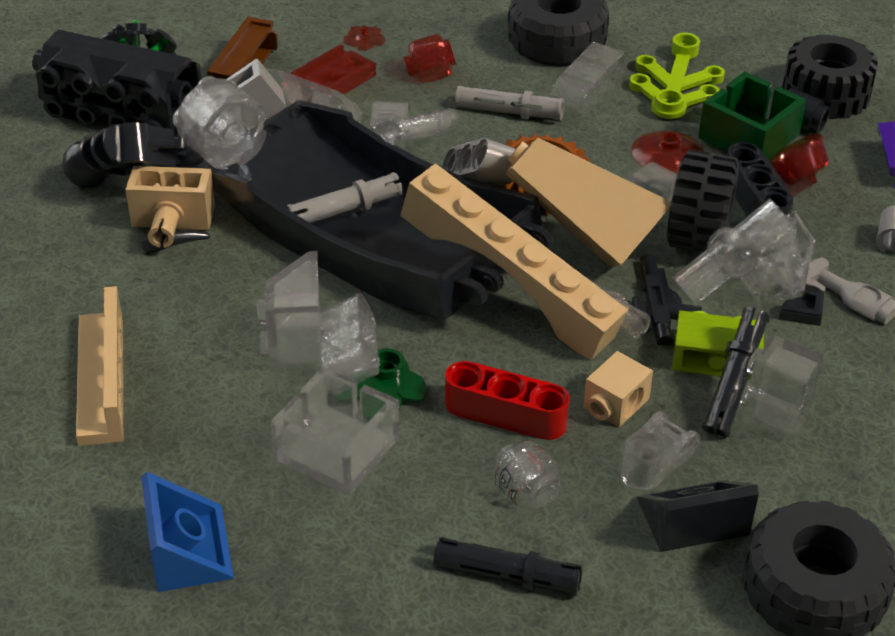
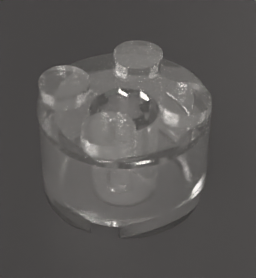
[173,76,267,169]

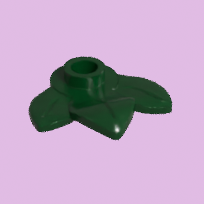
[338,348,426,421]

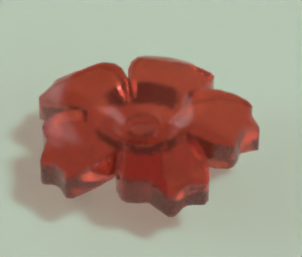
[344,25,385,51]

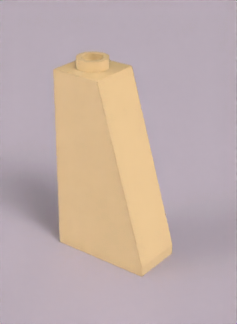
[505,138,671,268]

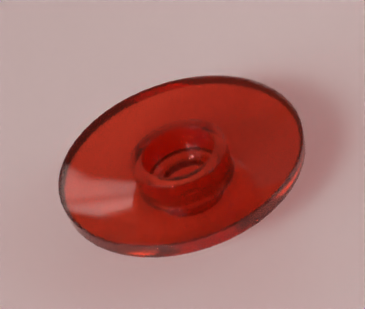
[632,130,705,175]

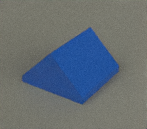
[141,472,234,592]

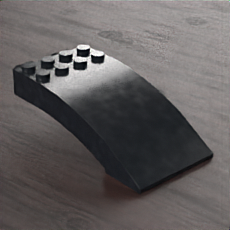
[194,99,554,321]

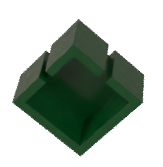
[698,71,807,161]

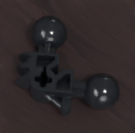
[62,122,217,188]

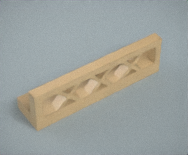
[76,286,124,446]

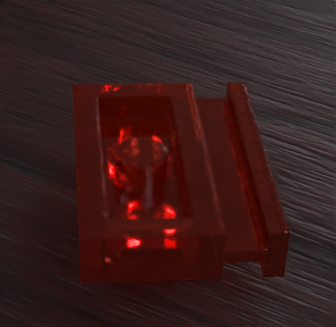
[291,44,376,104]

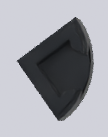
[779,291,825,326]

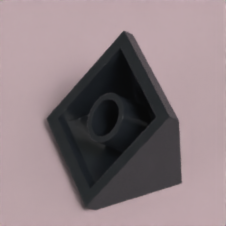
[637,480,759,552]

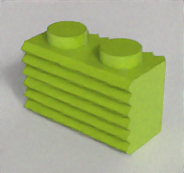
[672,310,764,381]

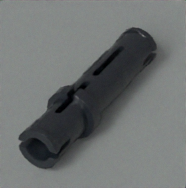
[702,307,770,438]
[433,537,583,596]

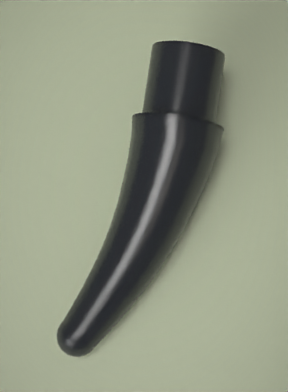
[139,229,210,255]

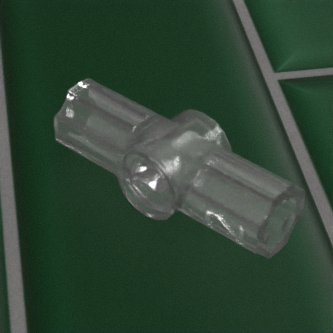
[673,199,793,305]

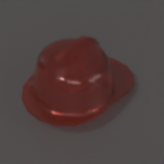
[769,134,829,185]

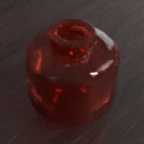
[403,34,457,82]

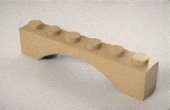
[400,163,628,360]

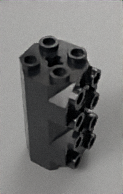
[32,29,203,133]

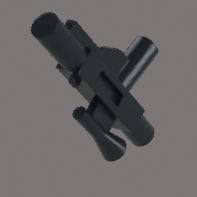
[631,254,702,345]

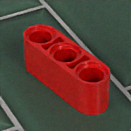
[445,361,570,440]

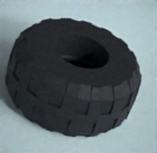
[507,0,609,66]
[743,500,895,636]

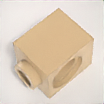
[583,351,653,427]

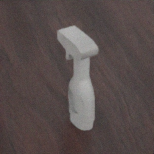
[791,257,895,325]

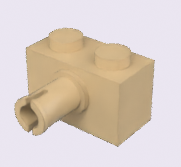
[125,166,215,248]

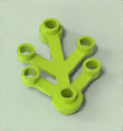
[629,33,725,119]

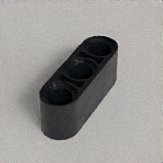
[727,142,794,236]

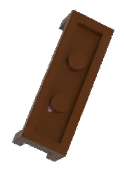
[207,16,278,91]

